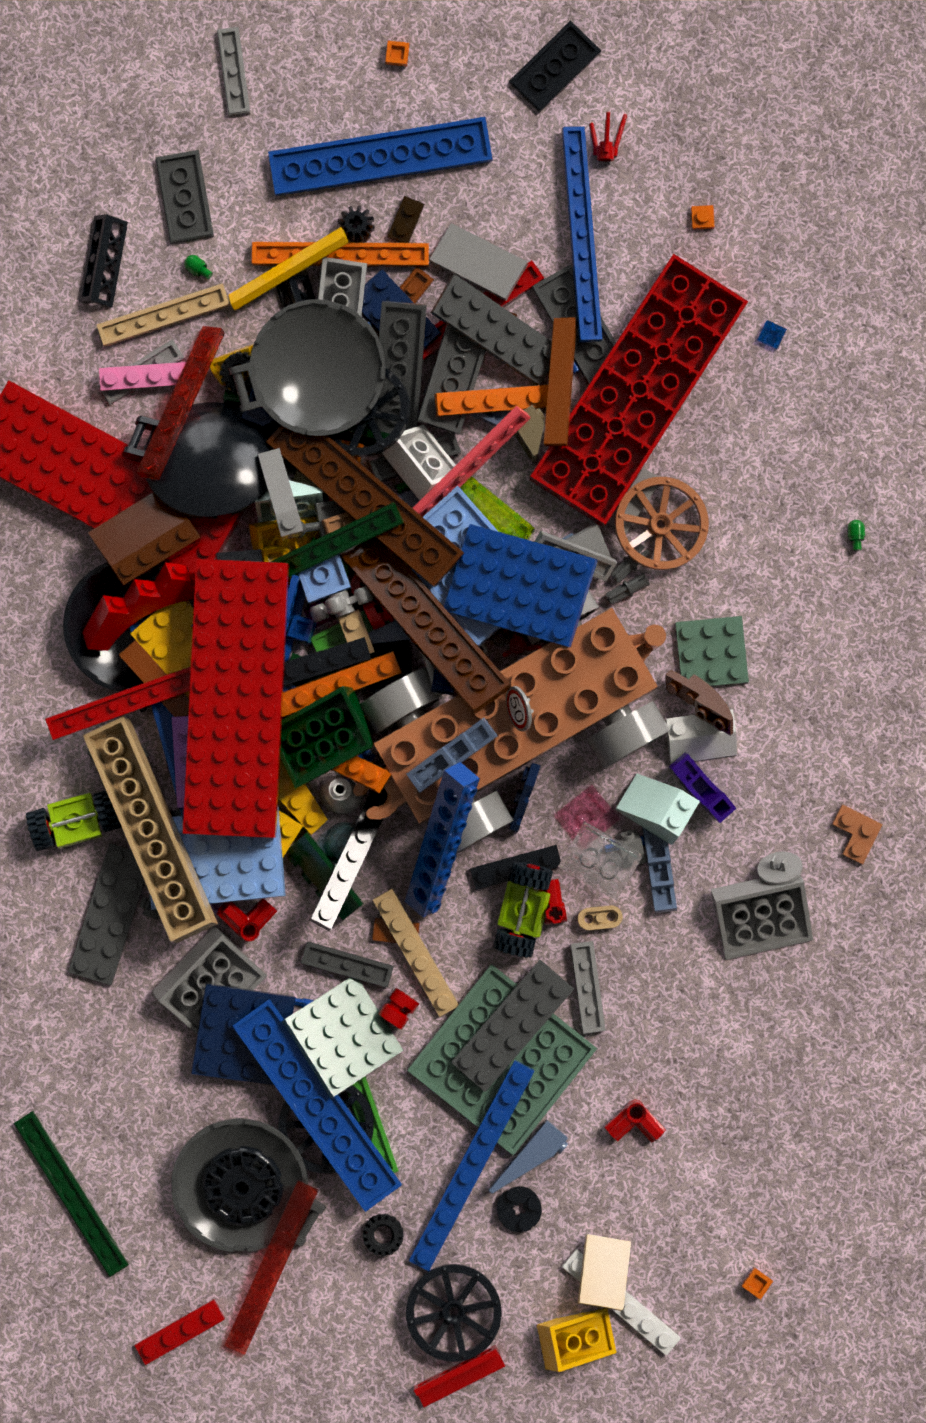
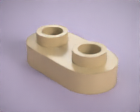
[577,905,623,930]

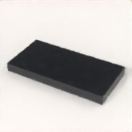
[509,20,602,113]

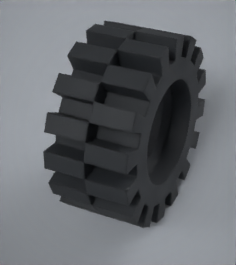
[220,351,252,393]
[363,1213,404,1257]

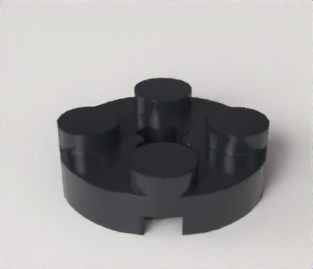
[497,1186,542,1232]

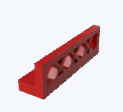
[414,1345,505,1407]

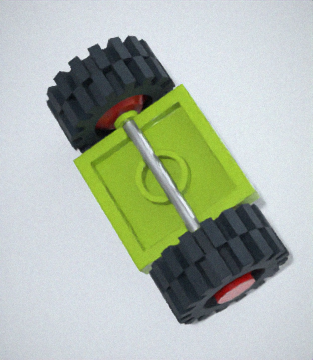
[26,790,122,852]
[493,861,553,958]

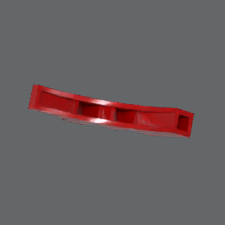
[82,563,195,651]

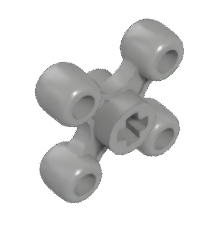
[310,586,374,623]

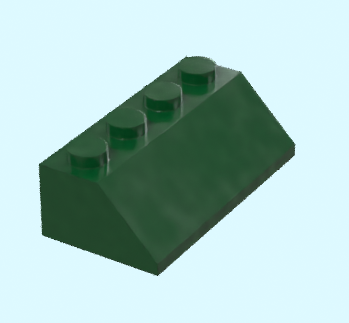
[287,832,364,921]

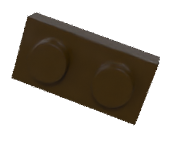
[388,196,425,243]

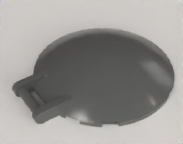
[229,299,385,436]
[171,1118,326,1252]

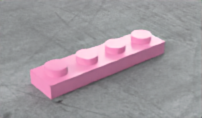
[99,362,190,391]

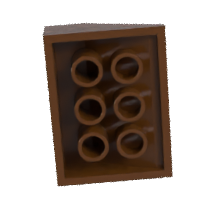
[88,493,201,590]

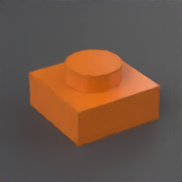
[385,40,410,67]
[691,205,715,230]
[741,1267,773,1300]

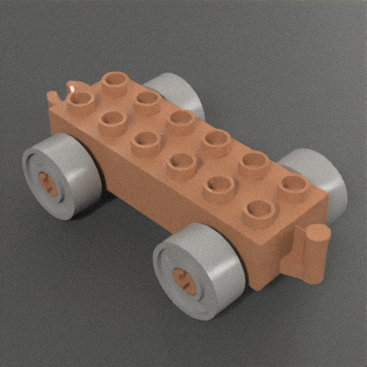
[353,590,670,854]

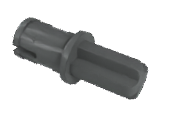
[611,544,650,583]
[606,573,650,604]

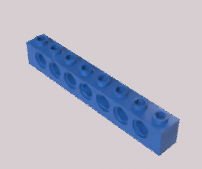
[404,762,480,918]

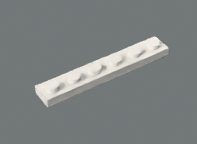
[562,1248,681,1356]

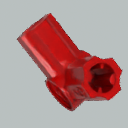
[541,879,567,925]
[216,899,277,941]
[604,1099,666,1143]

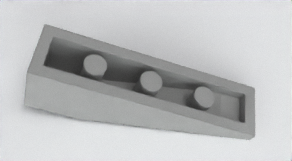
[258,448,304,541]

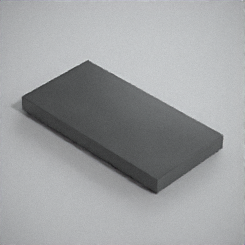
[155,150,214,244]

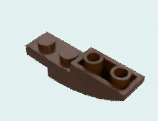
[665,670,733,736]

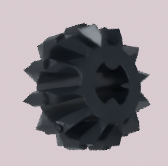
[338,206,375,243]

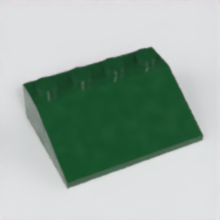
[280,686,373,789]

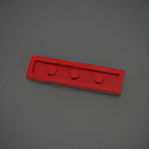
[134,1299,225,1365]

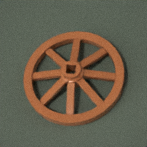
[615,477,709,570]

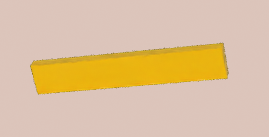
[228,227,348,310]

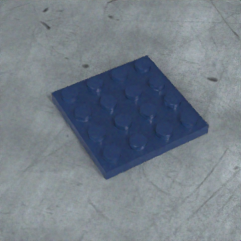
[191,983,296,1085]

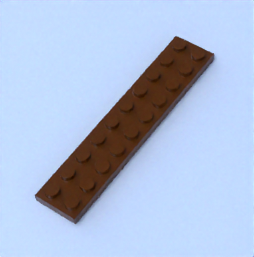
[266,425,464,588]
[340,537,511,714]

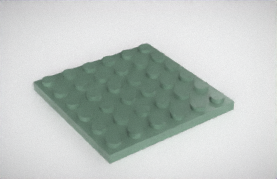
[407,964,598,1155]

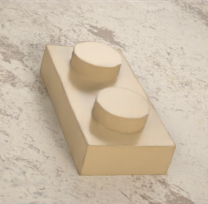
[338,610,375,654]

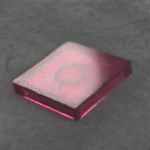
[557,785,620,847]

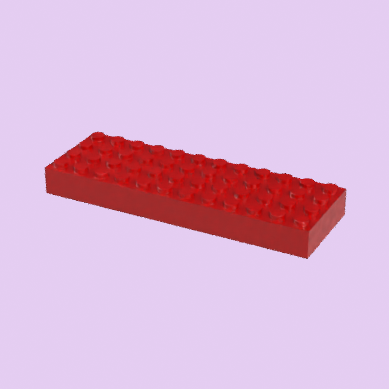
[529,254,748,528]
[0,380,245,573]
[183,559,289,838]

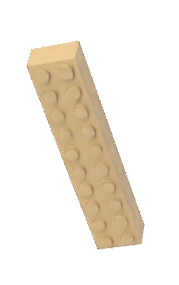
[83,716,218,943]

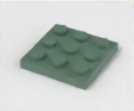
[675,616,749,686]

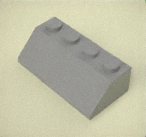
[317,257,367,316]

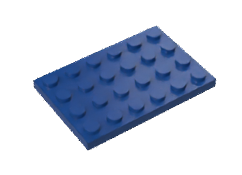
[444,524,598,648]

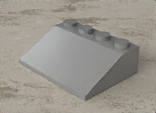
[711,875,813,960]
[152,926,267,1034]

